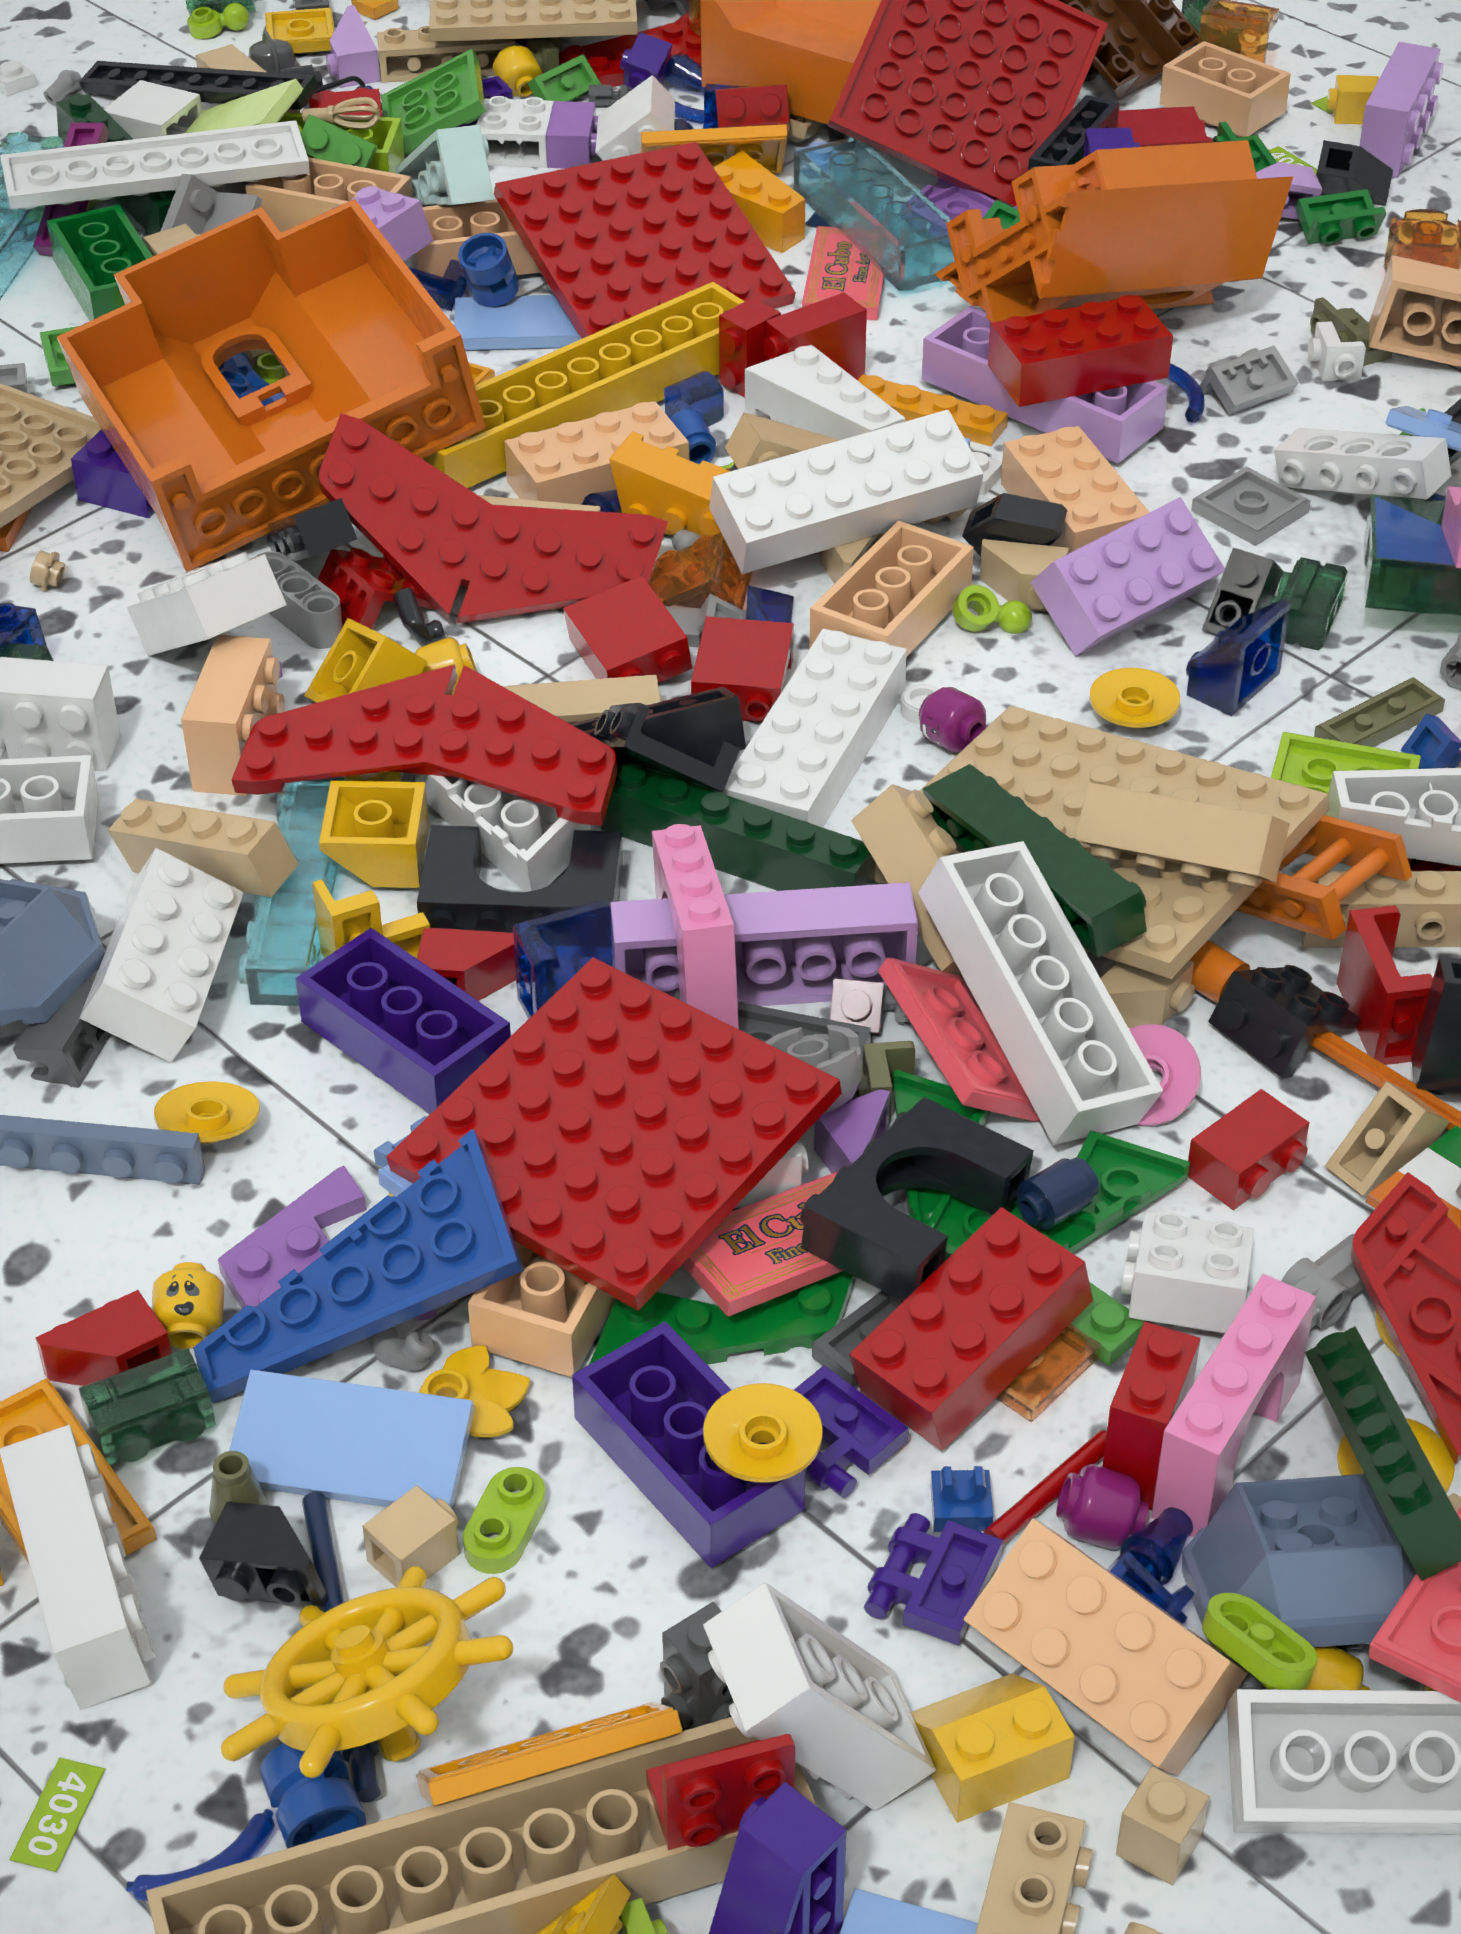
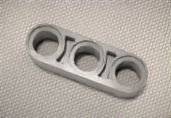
[255,551,343,649]

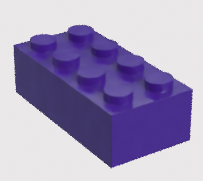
[295,928,511,1114]
[572,1321,805,1568]

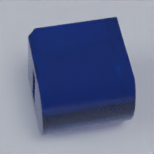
[664,371,724,426]

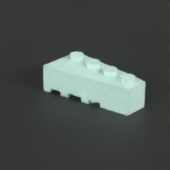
[395,125,495,205]

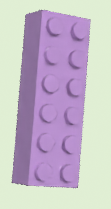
[922,306,1168,463]
[610,882,918,1006]

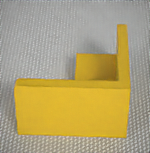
[312,879,430,959]

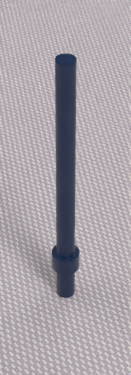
[302,1492,381,1802]

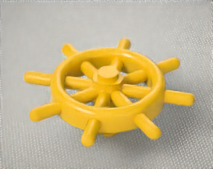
[220,1566,513,1778]

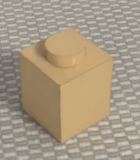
[362,1485,459,1587]
[1116,1766,1210,1886]

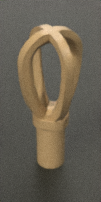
[302,97,380,130]

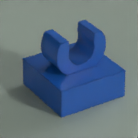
[1400,713,1461,769]
[930,1466,993,1532]

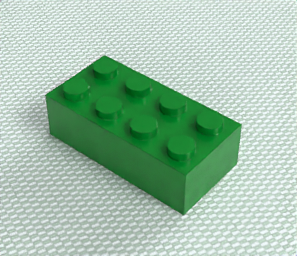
[47,204,153,321]

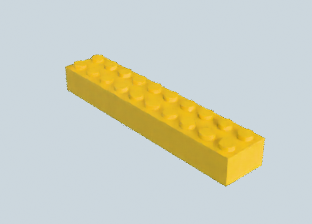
[423,282,745,488]

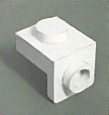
[1308,321,1366,381]

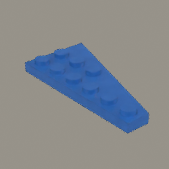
[193,1129,524,1404]

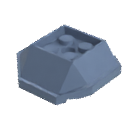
[0,879,105,1026]
[1182,1474,1417,1647]

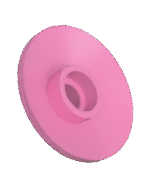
[1129,1024,1201,1126]

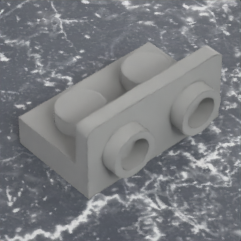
[1198,345,1298,415]

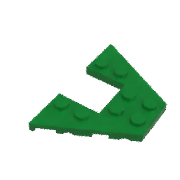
[893,1069,1191,1262]
[589,1208,857,1365]

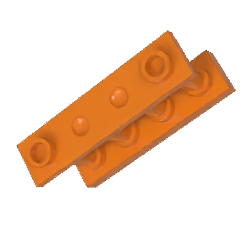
[1235,815,1412,940]

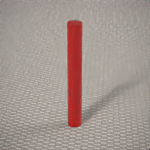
[983,1430,1107,1545]

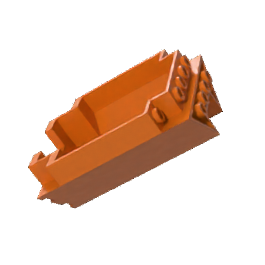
[934,140,1294,323]

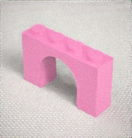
[652,824,739,1029]
[1151,1274,1316,1538]

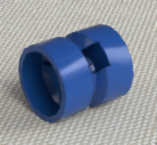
[458,233,520,307]
[259,1743,366,1848]

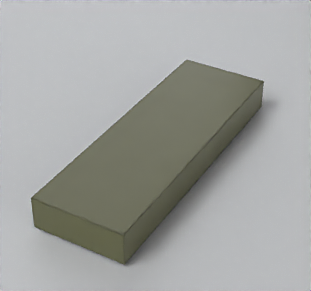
[1314,677,1445,747]

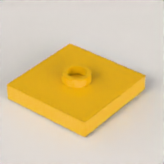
[265,8,334,53]

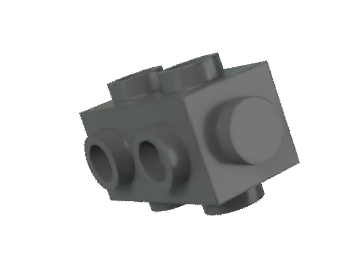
[660,1602,734,1730]

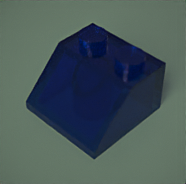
[1186,599,1290,717]

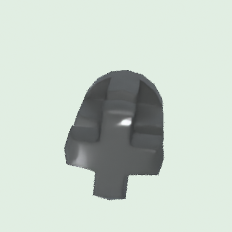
[589,85,629,106]

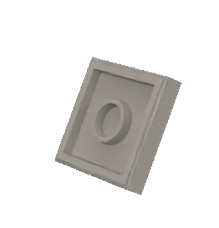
[1191,466,1311,546]

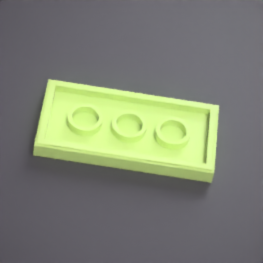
[185,79,303,133]

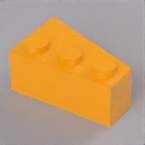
[713,151,806,253]
[609,431,731,542]

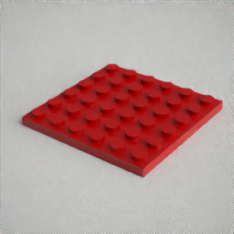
[827,0,1108,207]
[494,142,796,339]
[386,957,842,1311]

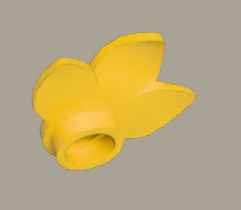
[418,1345,530,1437]

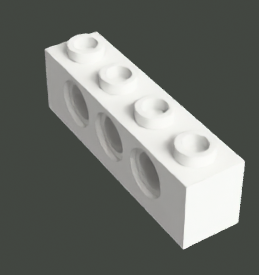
[1274,428,1451,499]

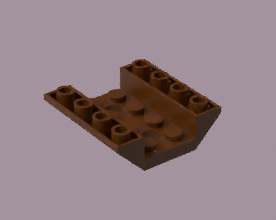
[1059,0,1203,100]

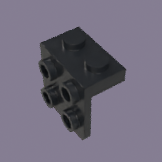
[1208,965,1360,1078]

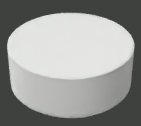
[901,684,939,724]

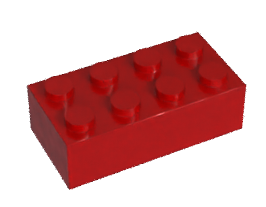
[988,295,1173,407]
[849,1207,1093,1451]

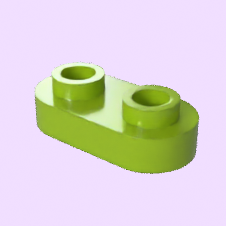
[463,1467,546,1574]
[1202,1593,1318,1690]

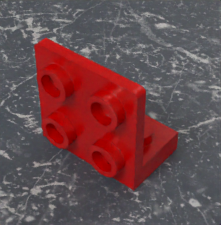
[716,84,790,133]
[318,548,436,629]
[646,1734,795,1850]

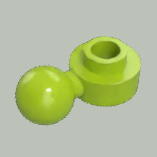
[187,3,249,39]
[952,585,1032,634]

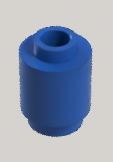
[670,409,716,464]

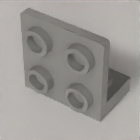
[160,174,262,234]

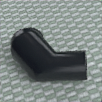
[393,588,446,646]

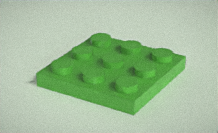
[381,49,486,155]

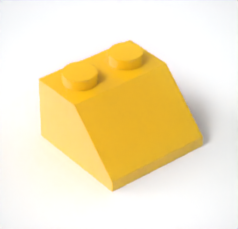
[304,618,428,703]
[319,781,429,888]
[911,1673,1075,1823]

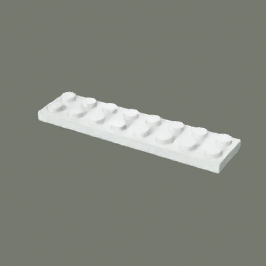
[0,120,310,209]

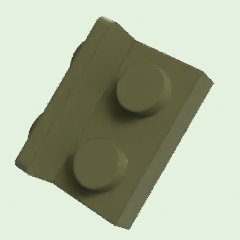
[1310,297,1393,366]

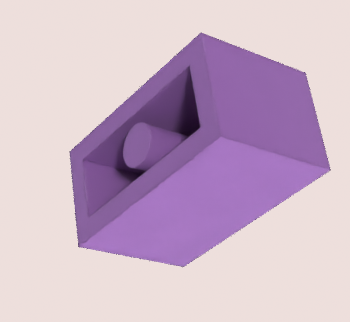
[546,101,598,169]

